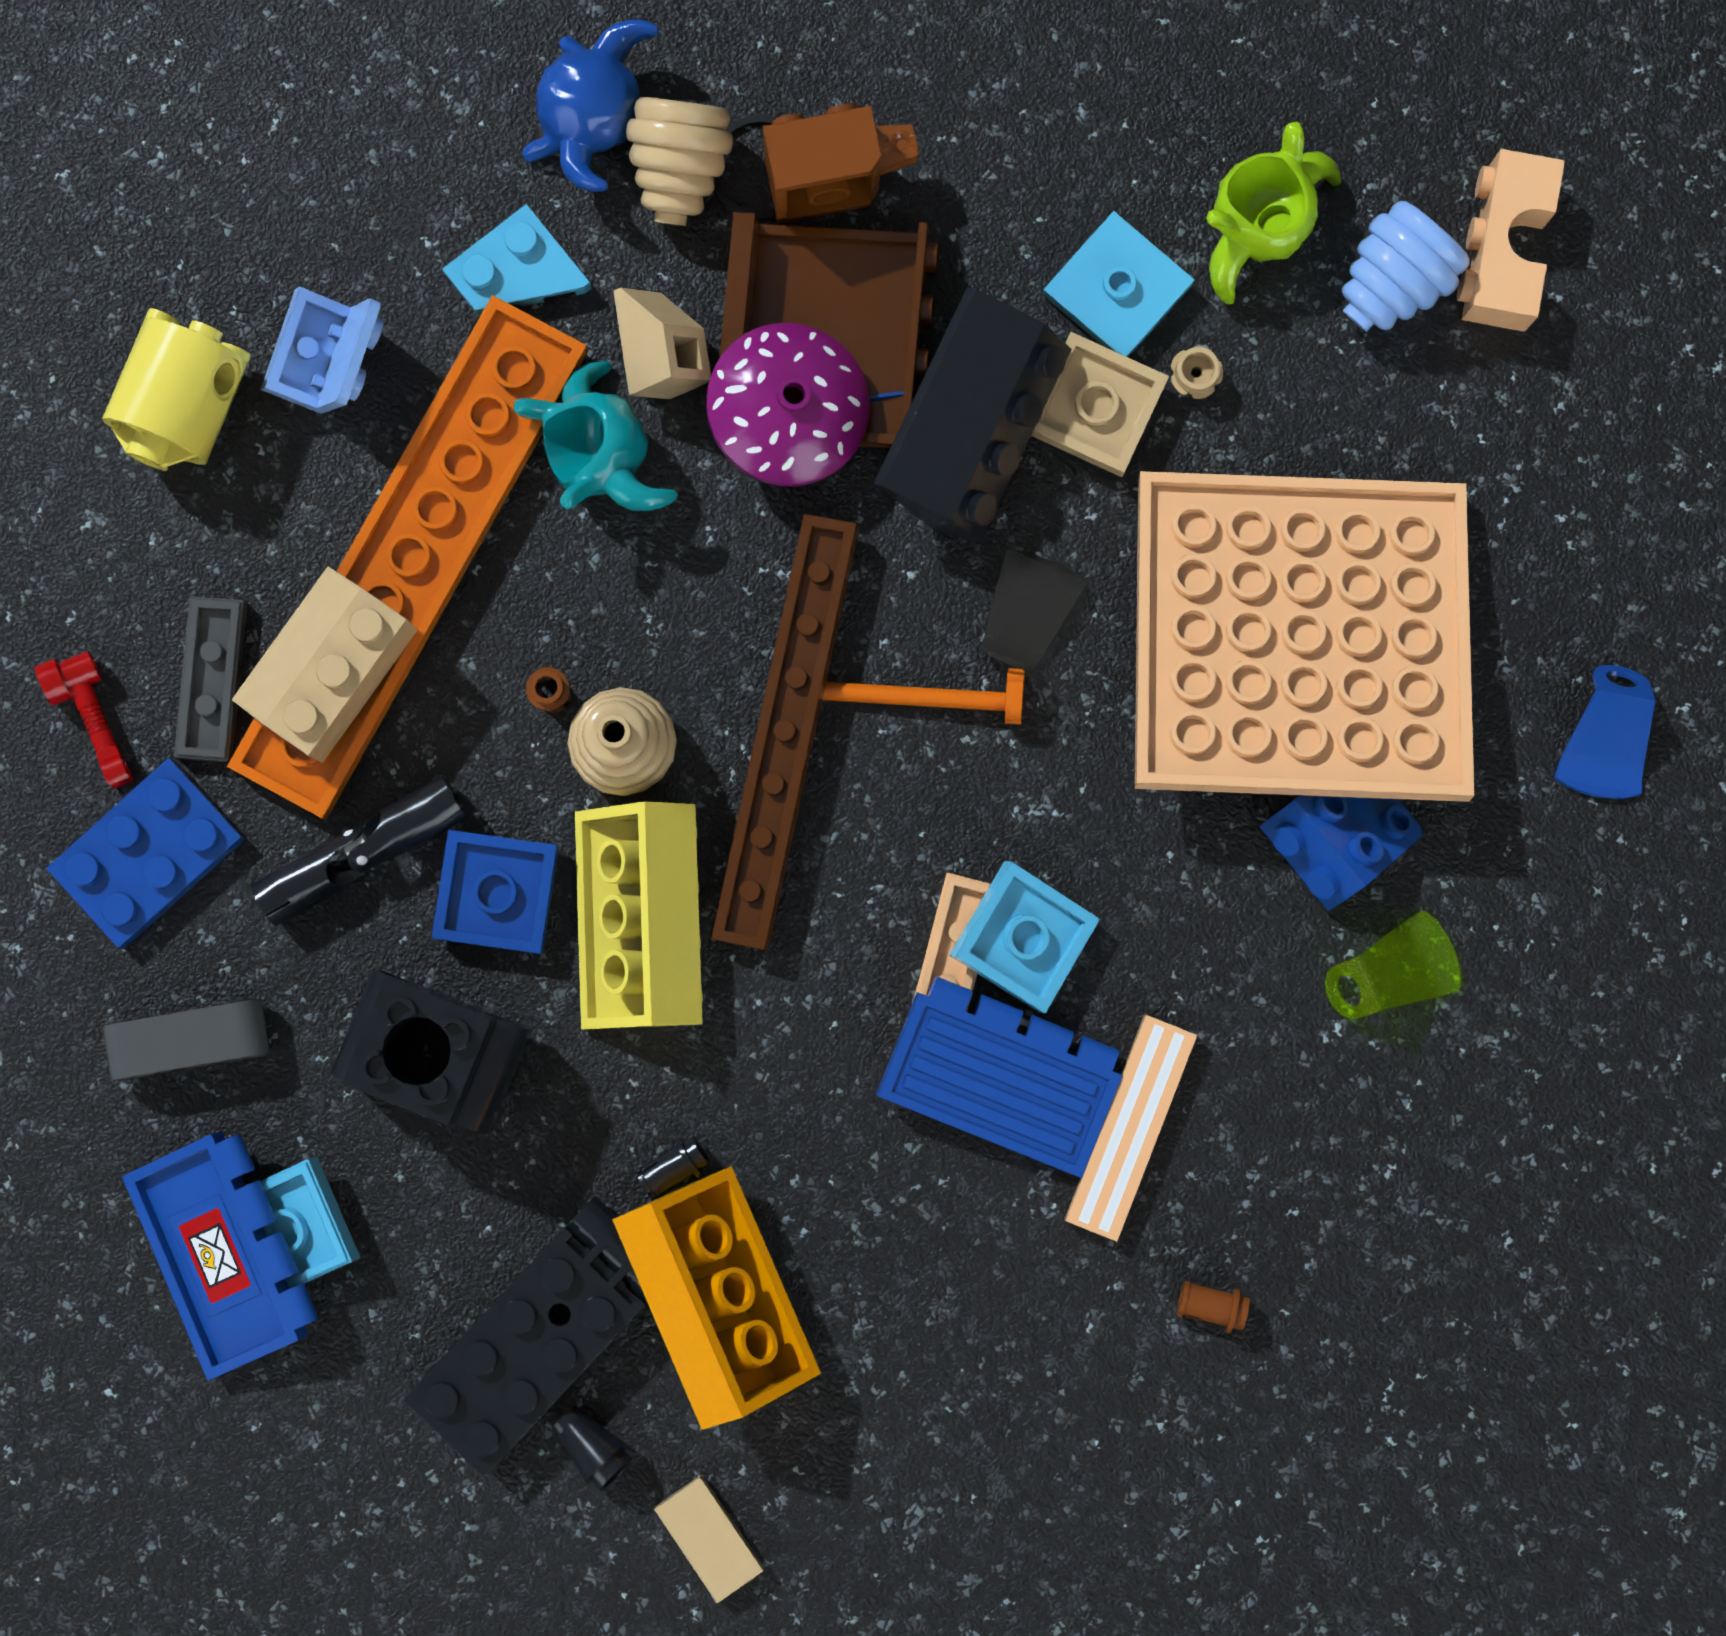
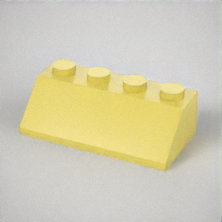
[575,801,703,1029]

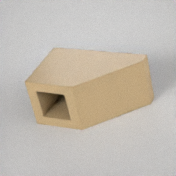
[613,288,711,399]

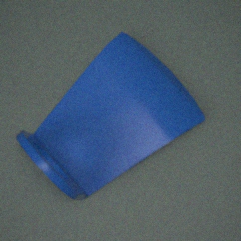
[1554,665,1655,799]

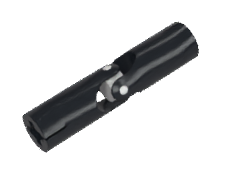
[251,775,468,926]

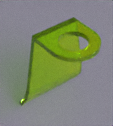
[1325,910,1461,1019]

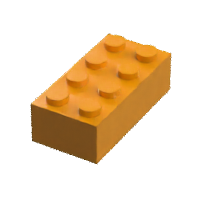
[612,1166,821,1430]

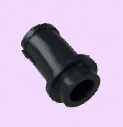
[636,1136,710,1200]

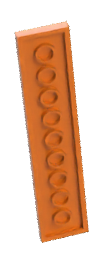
[227,295,589,820]

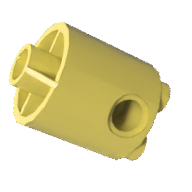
[102,308,251,471]

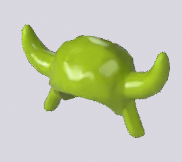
[1206,122,1341,305]

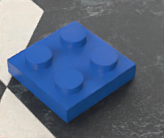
[432,830,559,954]

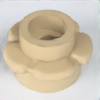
[1170,346,1223,399]

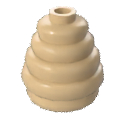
[626,97,733,226]
[567,687,677,796]

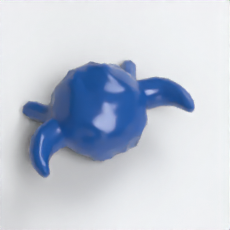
[523,19,659,192]

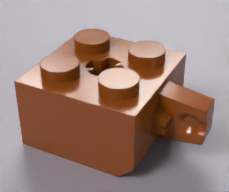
[763,103,918,225]

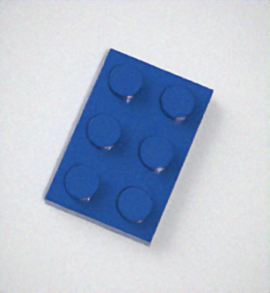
[46,757,246,949]

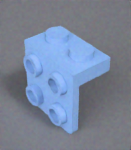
[260,287,384,414]

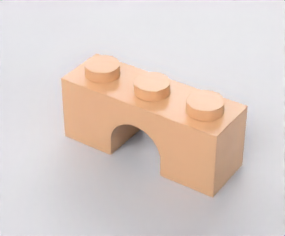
[1457,149,1565,332]

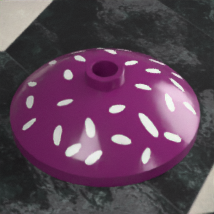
[706,323,870,487]

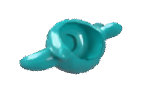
[514,361,678,511]

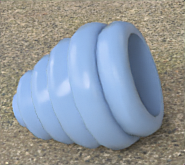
[1342,201,1470,332]

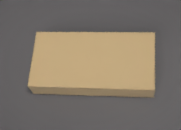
[654,1474,764,1603]

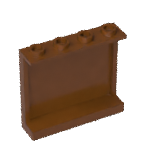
[719,212,940,448]

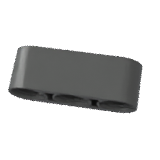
[103,999,270,1081]

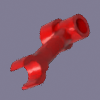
[34,650,134,789]

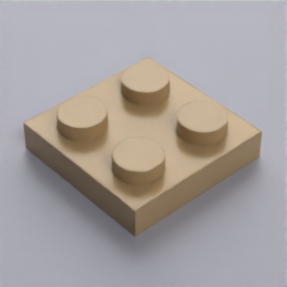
[1031,332,1169,477]

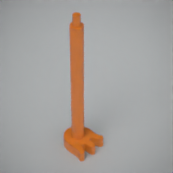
[823,668,1025,725]

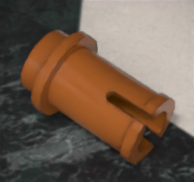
[526,667,572,713]
[1177,1280,1250,1333]

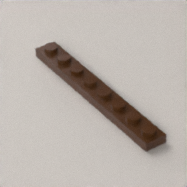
[711,514,859,951]

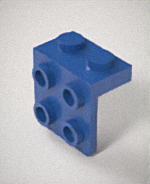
[1259,795,1422,912]

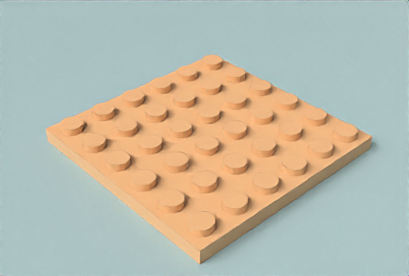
[1135,471,1474,802]

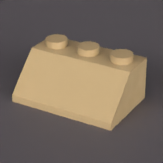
[232,567,418,763]

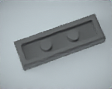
[174,596,248,763]

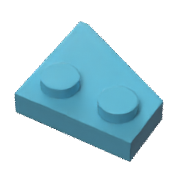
[442,204,592,316]

